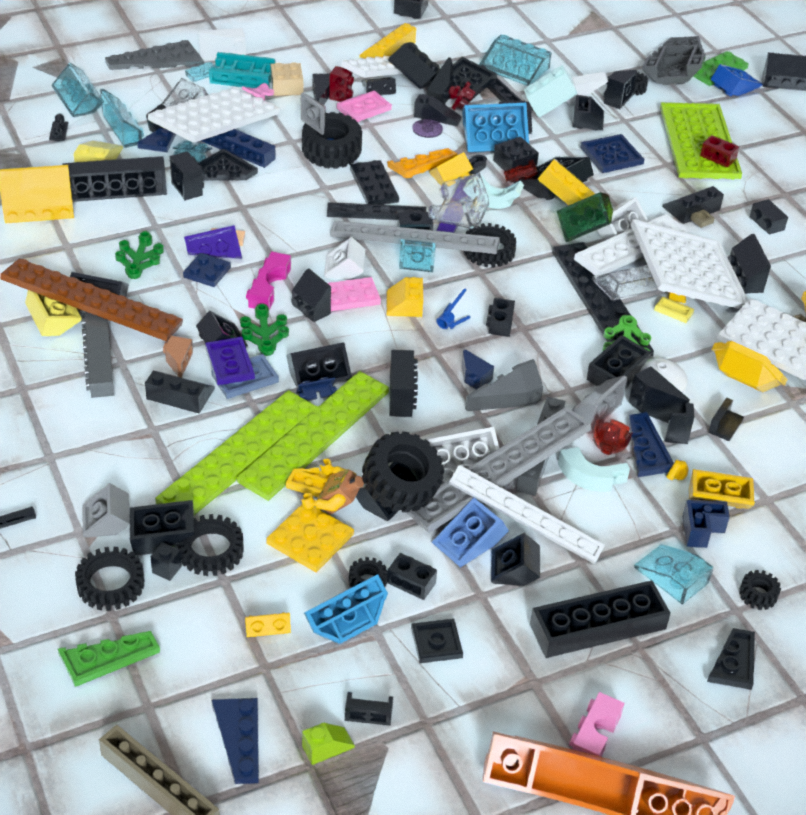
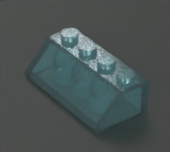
[51,62,104,118]
[100,88,144,148]

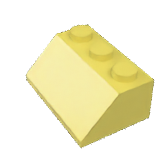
[25,290,81,336]

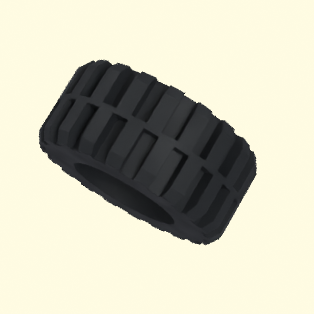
[302,112,362,169]
[362,431,444,513]

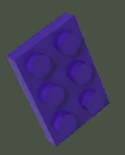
[205,337,255,385]

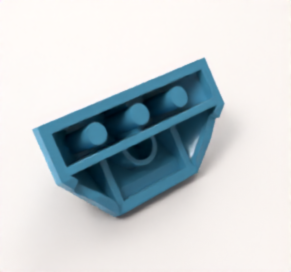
[304,574,388,644]

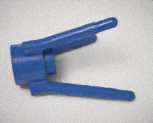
[436,288,471,329]

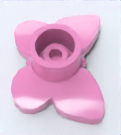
[242,83,274,101]

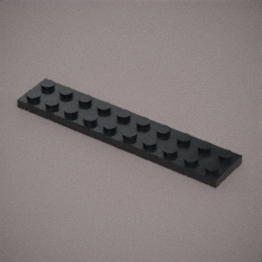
[552,242,654,357]

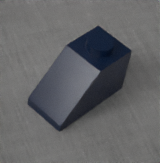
[462,349,494,389]

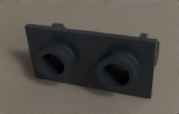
[49,113,69,141]

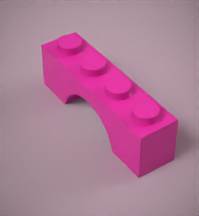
[246,251,291,310]

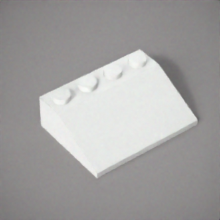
[428,427,508,485]

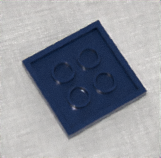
[580,134,645,173]

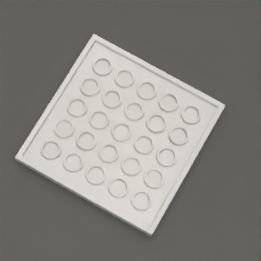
[630,219,748,309]

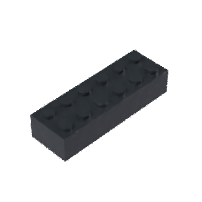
[62,156,167,202]
[530,580,671,658]

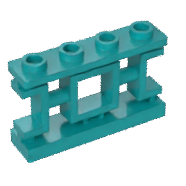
[209,52,276,88]

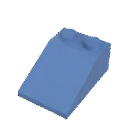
[432,498,509,568]

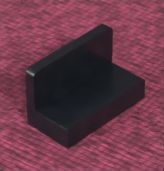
[708,397,744,441]
[665,403,695,444]

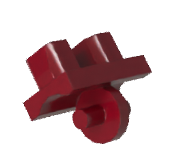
[449,81,476,110]

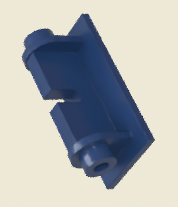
[296,377,337,401]

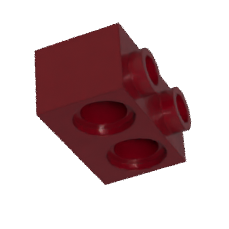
[329,66,354,102]
[700,135,740,168]

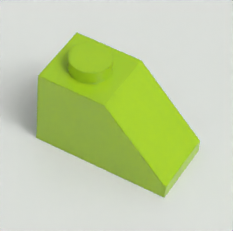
[302,722,355,765]

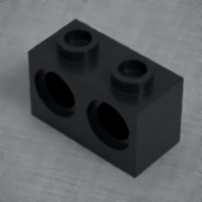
[486,298,515,337]
[387,553,437,600]

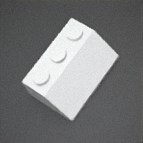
[593,197,649,240]

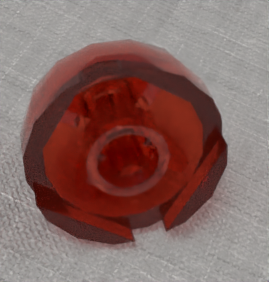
[592,419,633,455]

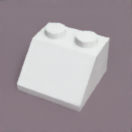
[324,237,366,280]

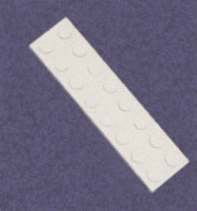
[574,214,690,278]

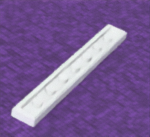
[449,465,605,564]

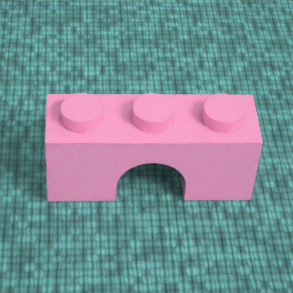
[569,692,625,757]

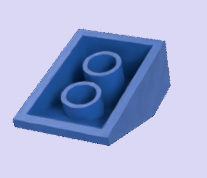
[711,64,763,96]

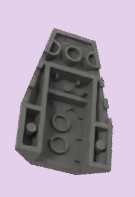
[642,36,706,85]

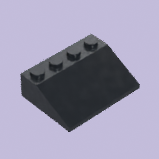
[512,157,594,200]

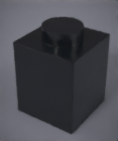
[150,542,182,581]

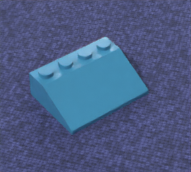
[462,103,529,153]

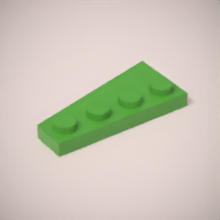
[58,631,160,687]

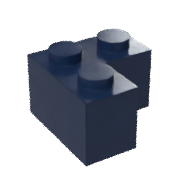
[682,500,730,548]

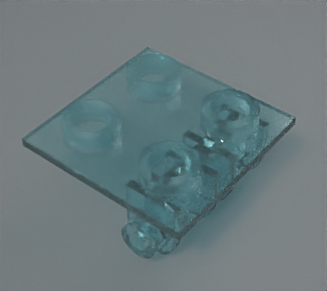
[173,141,212,163]

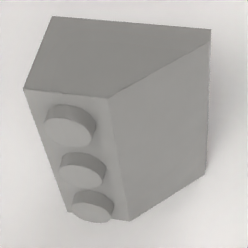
[572,375,627,434]

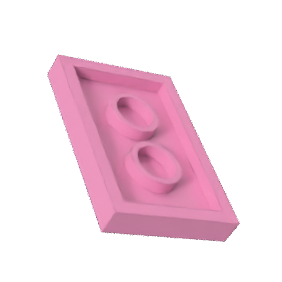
[337,90,392,122]
[328,277,381,311]

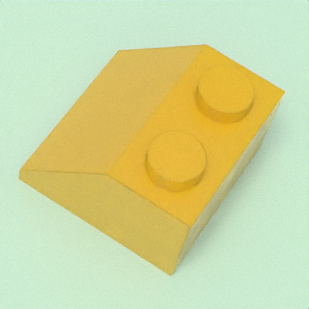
[429,152,473,186]
[387,277,423,317]

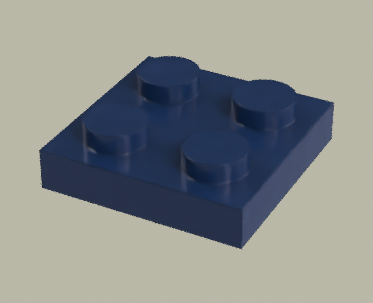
[183,253,231,288]

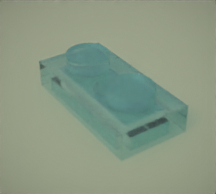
[185,62,216,82]

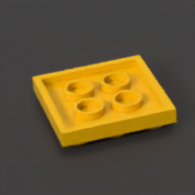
[266,504,354,573]

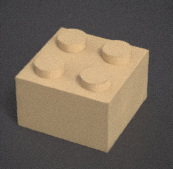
[271,62,303,96]

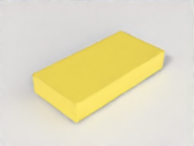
[654,296,694,323]

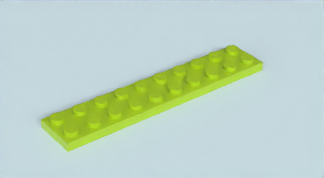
[237,371,390,501]
[155,390,317,516]

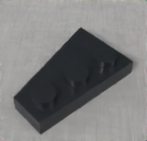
[707,628,755,690]

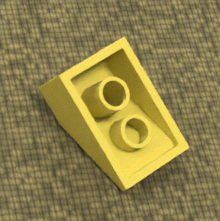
[73,140,123,162]

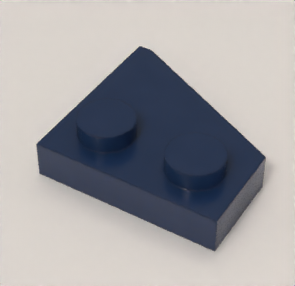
[137,128,176,153]

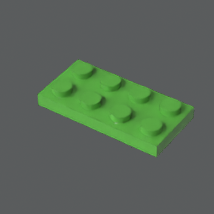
[693,51,749,86]

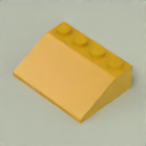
[0,165,74,223]

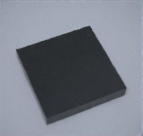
[411,619,463,664]

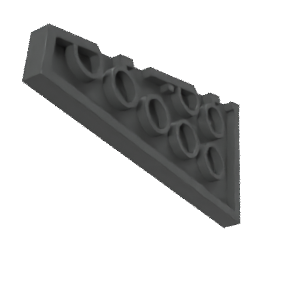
[105,40,205,70]

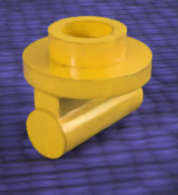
[666,460,689,480]

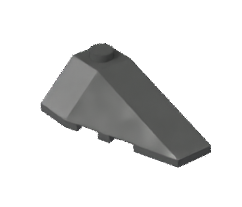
[465,359,543,411]

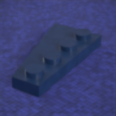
[628,412,674,477]
[211,698,259,784]

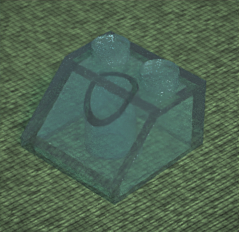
[399,239,436,273]

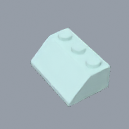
[524,65,578,118]

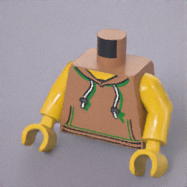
[301,459,364,515]

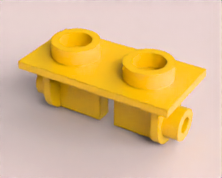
[245,612,291,637]

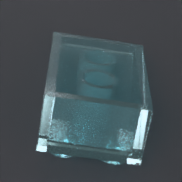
[634,544,714,605]

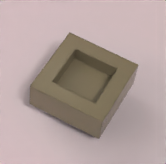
[691,209,715,228]

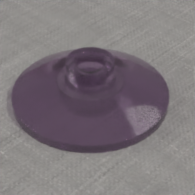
[412,119,443,138]

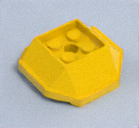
[711,341,788,393]

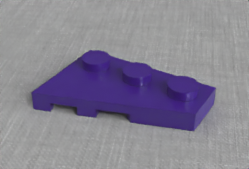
[184,225,242,259]

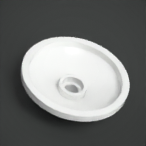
[639,358,688,393]

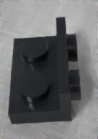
[362,77,396,95]

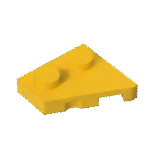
[286,467,333,498]

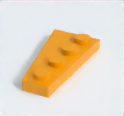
[387,148,457,178]

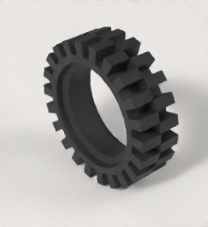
[464,223,517,268]
[177,514,244,576]
[75,547,145,611]

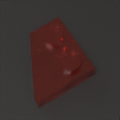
[504,160,538,182]

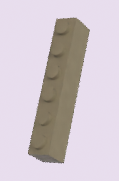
[99,725,220,815]

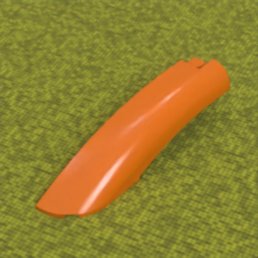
[483,732,735,815]

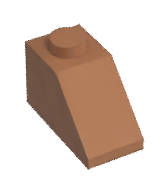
[163,336,193,377]

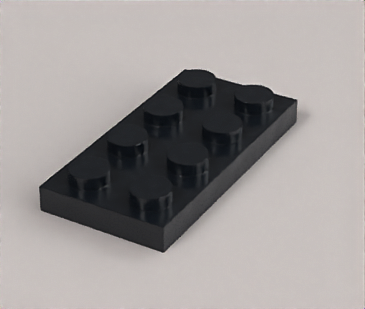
[350,160,399,205]

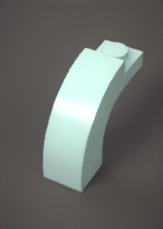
[463,174,524,209]
[558,447,630,492]

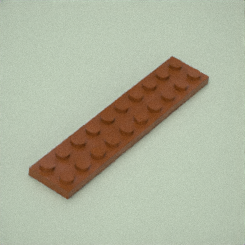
[0,258,183,342]

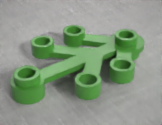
[602,315,651,351]

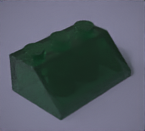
[557,192,613,242]

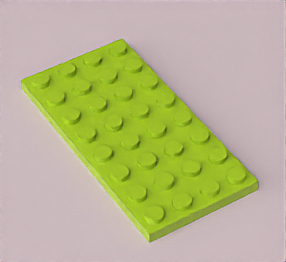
[660,102,742,180]

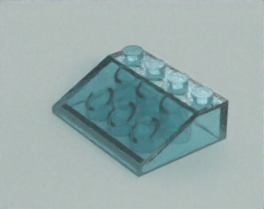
[479,34,552,86]

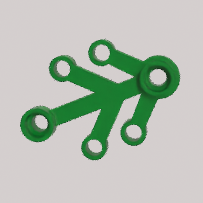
[115,231,164,279]
[240,304,289,356]

